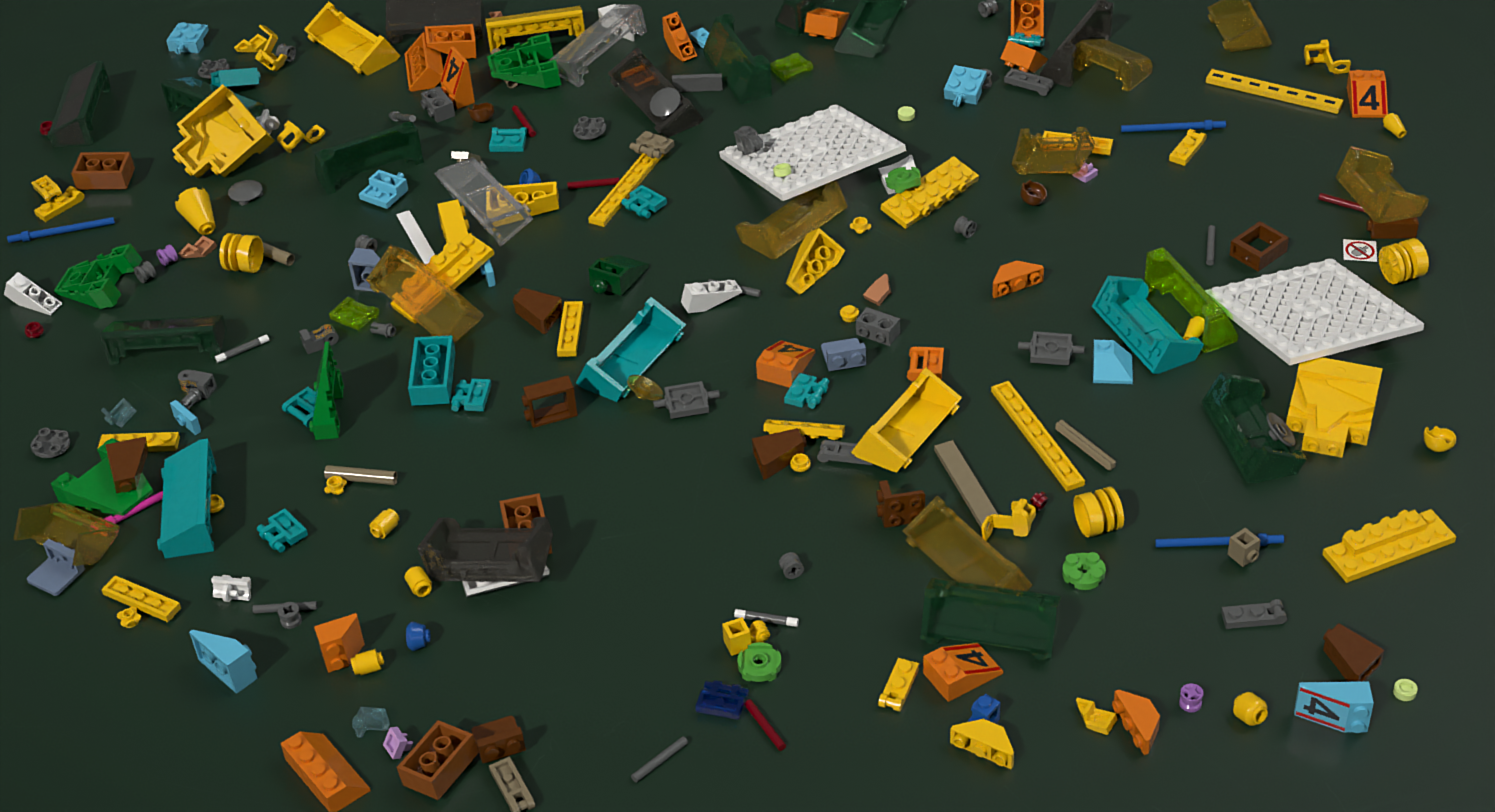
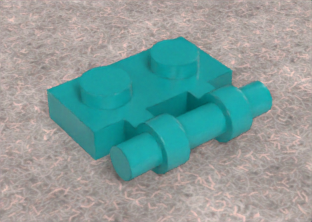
[1008,32,1045,47]
[621,185,667,218]
[784,373,829,409]
[451,379,491,411]
[257,508,308,553]

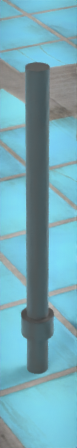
[389,111,416,122]

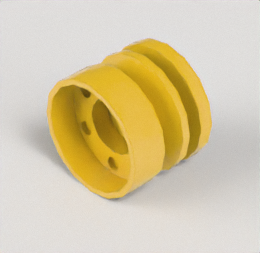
[219,233,264,273]
[1379,238,1429,284]
[1073,487,1124,537]

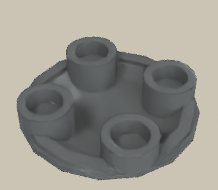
[198,59,229,78]
[650,87,682,119]
[573,116,606,140]
[228,180,263,205]
[31,428,71,458]

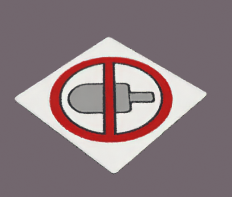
[1343,239,1377,262]

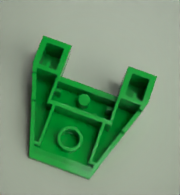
[487,33,561,89]
[54,244,142,309]
[309,341,344,440]
[51,438,154,516]

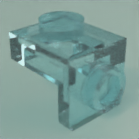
[101,398,137,428]
[352,707,390,738]

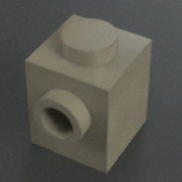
[1227,528,1261,567]

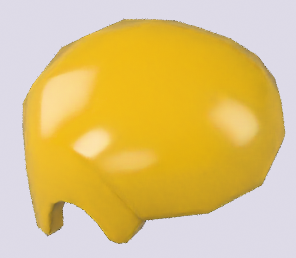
[1424,426,1456,452]

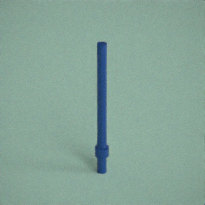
[1121,120,1226,132]
[7,217,115,243]
[1155,533,1284,548]

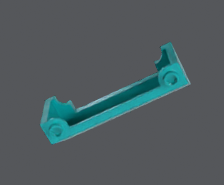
[1092,276,1204,374]
[576,297,686,402]
[157,439,217,558]

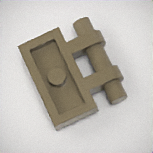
[629,131,674,159]

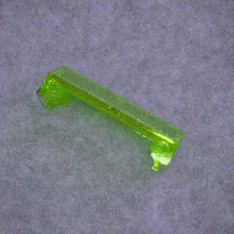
[1144,247,1238,353]

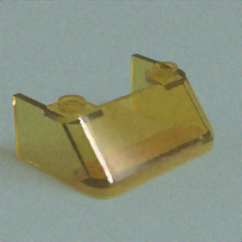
[14,503,119,566]

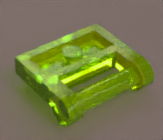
[770,52,813,81]
[329,297,379,331]

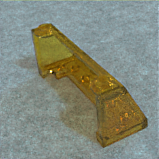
[1336,146,1429,223]
[735,179,848,259]
[366,245,484,343]
[903,495,1032,613]

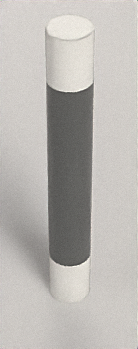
[215,334,269,363]
[734,609,799,627]

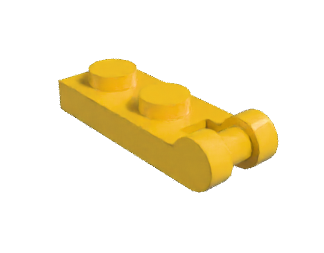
[1169,129,1207,166]
[31,175,62,202]
[34,186,85,222]
[878,658,919,712]

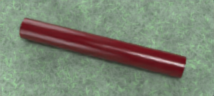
[512,105,536,137]
[567,177,620,189]
[1318,193,1373,214]
[744,699,786,751]

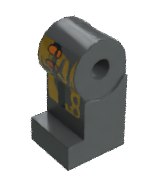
[299,324,339,354]
[178,370,217,399]

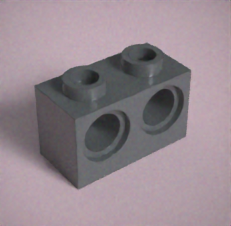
[420,87,455,123]
[856,307,900,346]

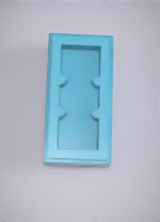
[689,28,721,52]
[480,259,496,287]
[170,400,201,435]

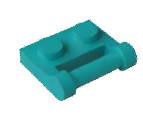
[489,127,527,152]
[282,387,316,428]

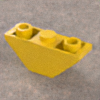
[950,719,1014,769]

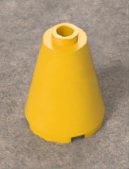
[175,187,215,235]

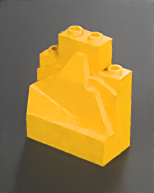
[172,84,275,178]
[1286,357,1383,458]

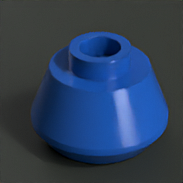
[519,168,541,185]
[406,622,430,651]

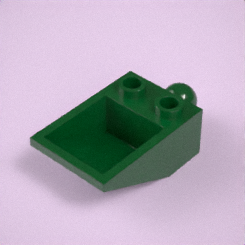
[588,255,649,295]

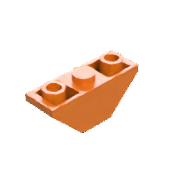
[662,12,697,62]
[992,261,1044,298]
[1112,690,1160,755]

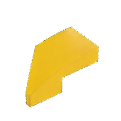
[234,34,268,52]
[1076,697,1117,735]

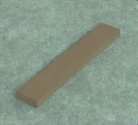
[934,440,998,530]

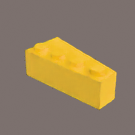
[486,182,559,227]
[437,199,472,244]

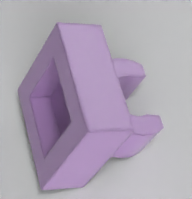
[1072,159,1098,183]
[383,727,413,759]

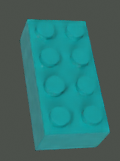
[408,335,456,406]

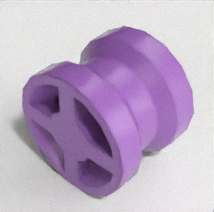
[156,244,178,266]
[1179,683,1203,712]

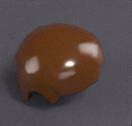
[467,102,495,123]
[1020,180,1047,206]

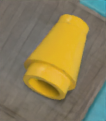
[1383,113,1407,138]
[1183,316,1207,340]

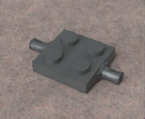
[1018,331,1084,365]
[653,381,720,419]

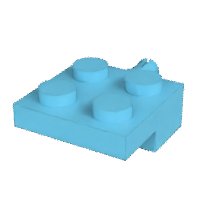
[166,22,209,54]
[944,65,987,107]
[359,170,408,209]

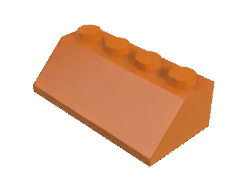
[404,32,443,91]
[280,732,371,812]

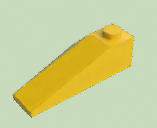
[786,228,845,295]

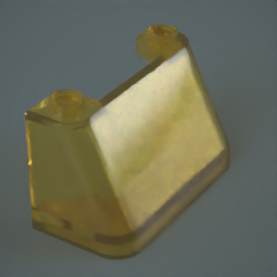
[1207,0,1272,52]
[1074,39,1152,92]
[1011,127,1095,175]

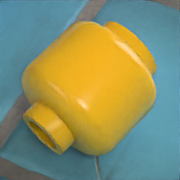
[1233,692,1268,726]

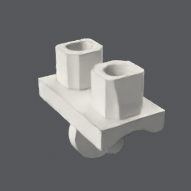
[256,109,280,135]
[211,575,251,602]

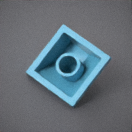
[1093,340,1133,384]

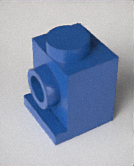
[968,694,1000,724]

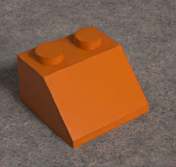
[1000,40,1048,73]
[314,613,365,673]

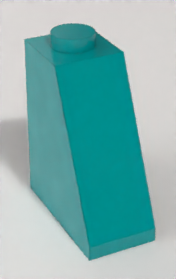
[210,68,261,90]

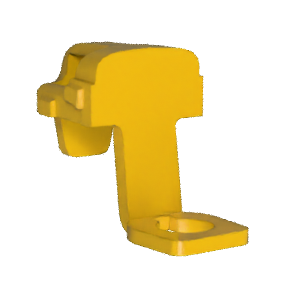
[255,25,287,72]
[1304,40,1351,74]
[277,121,325,153]
[981,498,1036,541]

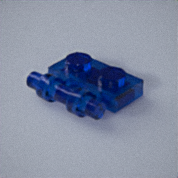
[695,680,749,720]

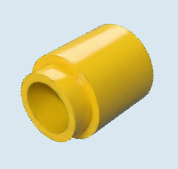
[369,509,400,538]
[404,566,432,597]
[351,649,384,675]

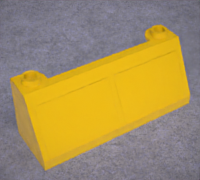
[304,1,400,76]
[486,6,586,52]
[851,368,962,473]

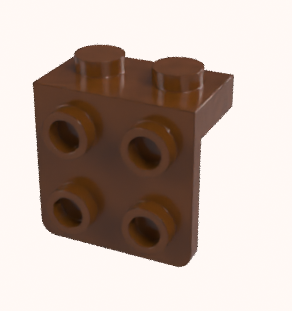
[876,480,925,528]
[471,716,526,764]

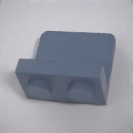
[821,338,866,371]
[27,539,85,596]

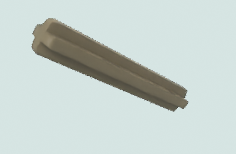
[1055,420,1116,471]

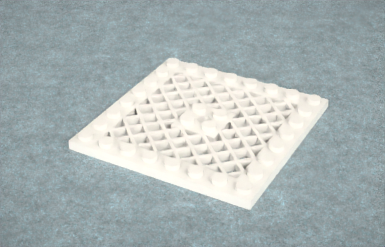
[719,105,906,201]
[1204,259,1424,365]

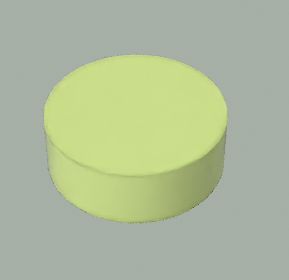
[898,106,915,121]
[773,163,792,177]
[1393,679,1418,701]

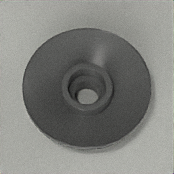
[1266,413,1296,447]

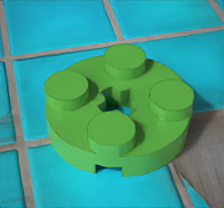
[885,167,921,193]
[1062,552,1106,590]
[737,642,782,682]

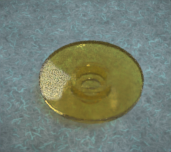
[627,375,663,400]

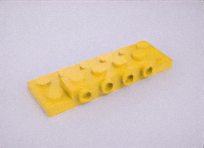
[880,156,979,229]
[390,234,495,324]
[1322,509,1456,583]

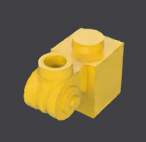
[722,617,770,656]

